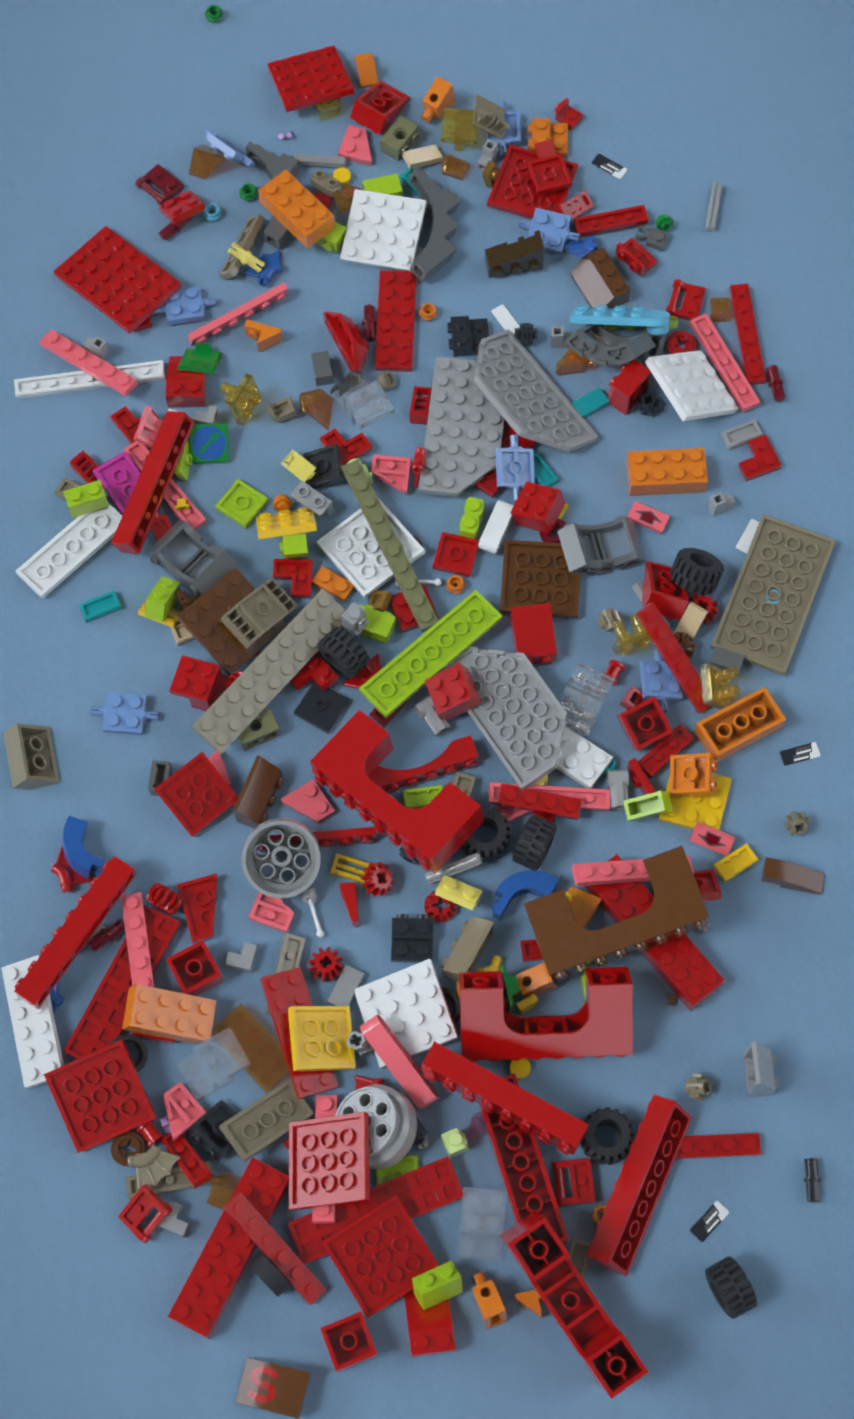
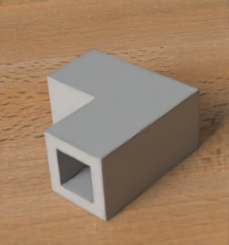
[477,139,498,172]
[550,326,574,348]
[82,336,110,360]
[708,492,736,517]
[225,942,258,973]
[158,1200,190,1238]

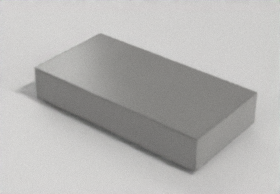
[720,419,763,451]
[327,965,364,1006]

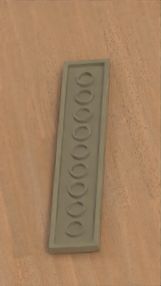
[191,588,346,755]

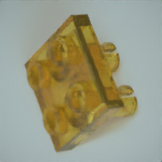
[441,108,478,152]
[220,373,261,426]
[611,615,652,655]
[700,663,741,710]

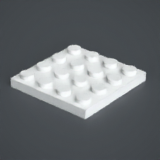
[340,189,427,272]
[645,350,739,421]
[316,498,425,599]
[355,959,459,1069]

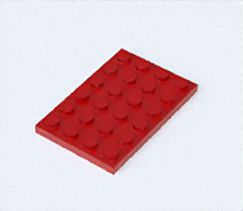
[53,226,182,334]

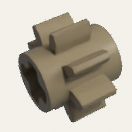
[597,608,623,632]
[784,810,811,836]
[685,1073,712,1100]

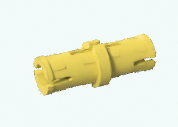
[228,242,265,272]

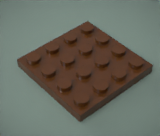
[500,540,580,619]
[177,567,288,676]

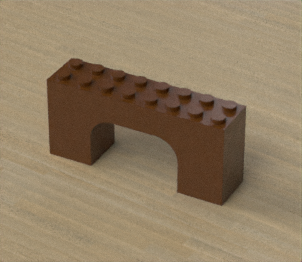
[524,846,711,981]

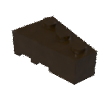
[484,230,544,278]

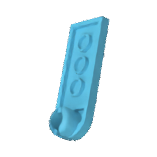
[570,304,670,335]

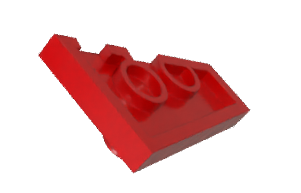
[177,873,218,944]

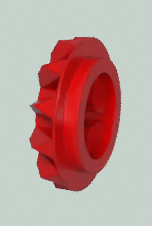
[666,331,696,354]
[424,891,457,923]

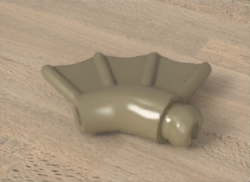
[128,1145,180,1190]

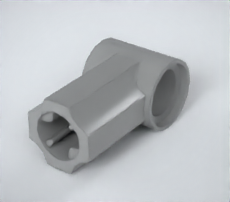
[414,696,450,737]
[606,770,629,811]
[346,1031,375,1057]

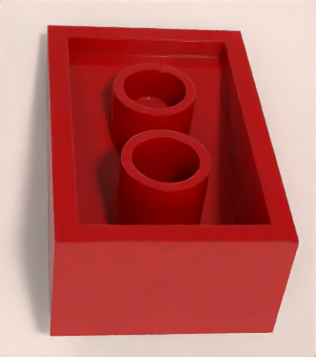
[350,81,410,135]
[165,356,207,407]
[642,561,689,620]
[404,1290,456,1358]

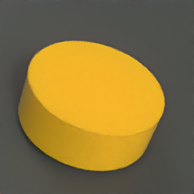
[333,167,351,186]
[510,1059,531,1079]

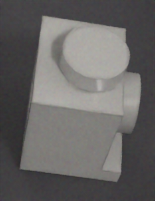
[341,602,370,636]

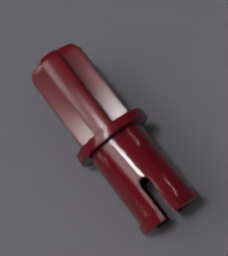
[159,217,192,240]
[362,304,377,342]
[766,365,785,402]
[88,918,125,952]

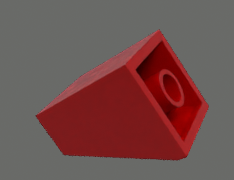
[510,603,557,665]

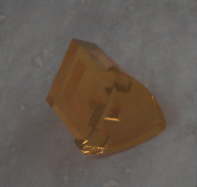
[442,153,470,181]
[334,184,363,213]
[710,298,732,322]
[206,1173,237,1210]

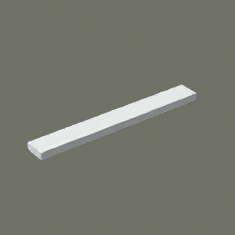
[14,360,166,399]

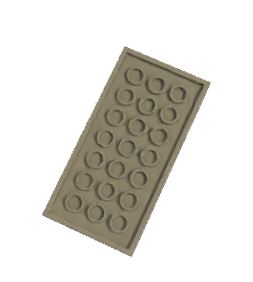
[710,514,836,676]

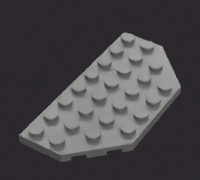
[474,330,599,452]
[418,356,504,497]
[441,647,568,790]

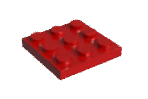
[154,751,238,837]

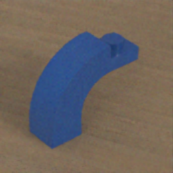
[62,816,106,879]
[491,870,559,921]

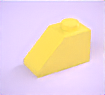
[281,449,316,483]

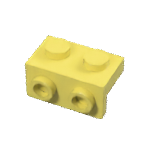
[435,875,482,911]

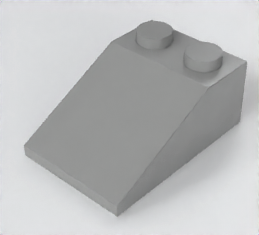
[743,1041,779,1097]

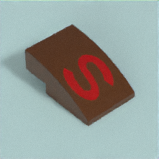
[235,1358,311,1419]

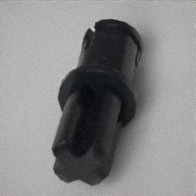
[804,1158,821,1203]

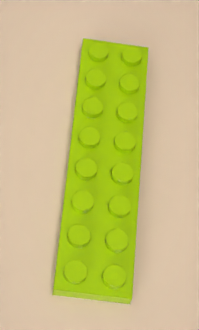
[359,590,503,718]

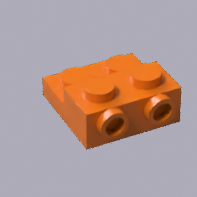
[528,118,568,158]
[669,753,718,798]

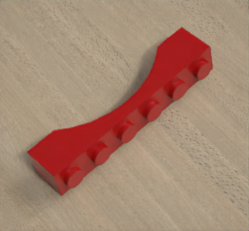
[369,735,479,793]

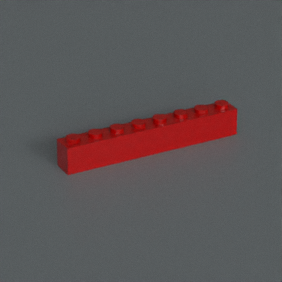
[111,411,195,554]
[14,856,137,1010]

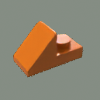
[355,53,378,88]
[244,320,283,352]
[514,1290,544,1318]

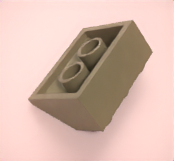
[3,723,60,790]
[440,917,494,983]

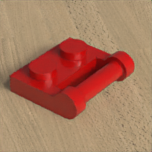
[665,279,706,321]
[551,1158,595,1207]
[118,1184,173,1243]

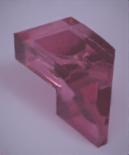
[466,1111,487,1142]

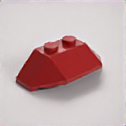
[323,311,369,381]

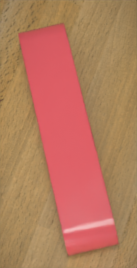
[360,1014,439,1110]

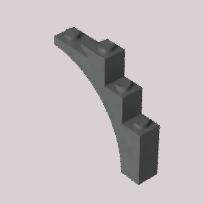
[246,141,299,250]
[409,167,460,282]

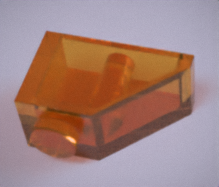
[555,348,595,376]

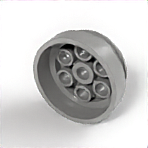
[242,818,321,898]
[335,1085,417,1170]

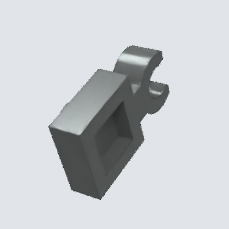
[635,225,670,252]

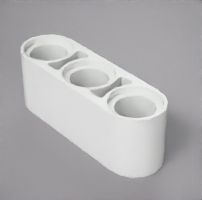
[478,500,514,555]

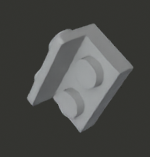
[291,481,334,517]

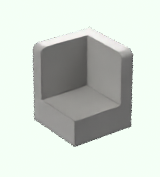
[191,406,219,424]

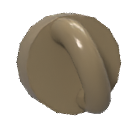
[377,370,396,391]

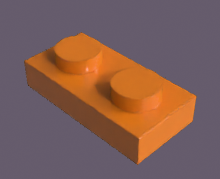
[312,566,355,603]

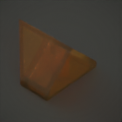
[189,144,227,180]
[299,388,334,431]

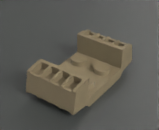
[220,577,298,649]

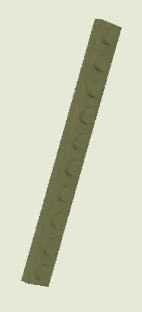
[341,459,438,633]

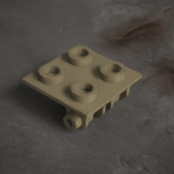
[473,94,510,139]

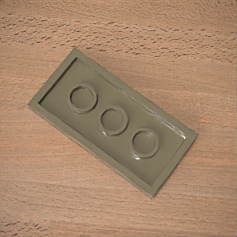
[219,1079,314,1162]

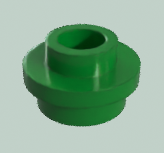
[205,5,223,22]
[239,183,258,201]
[656,214,674,232]

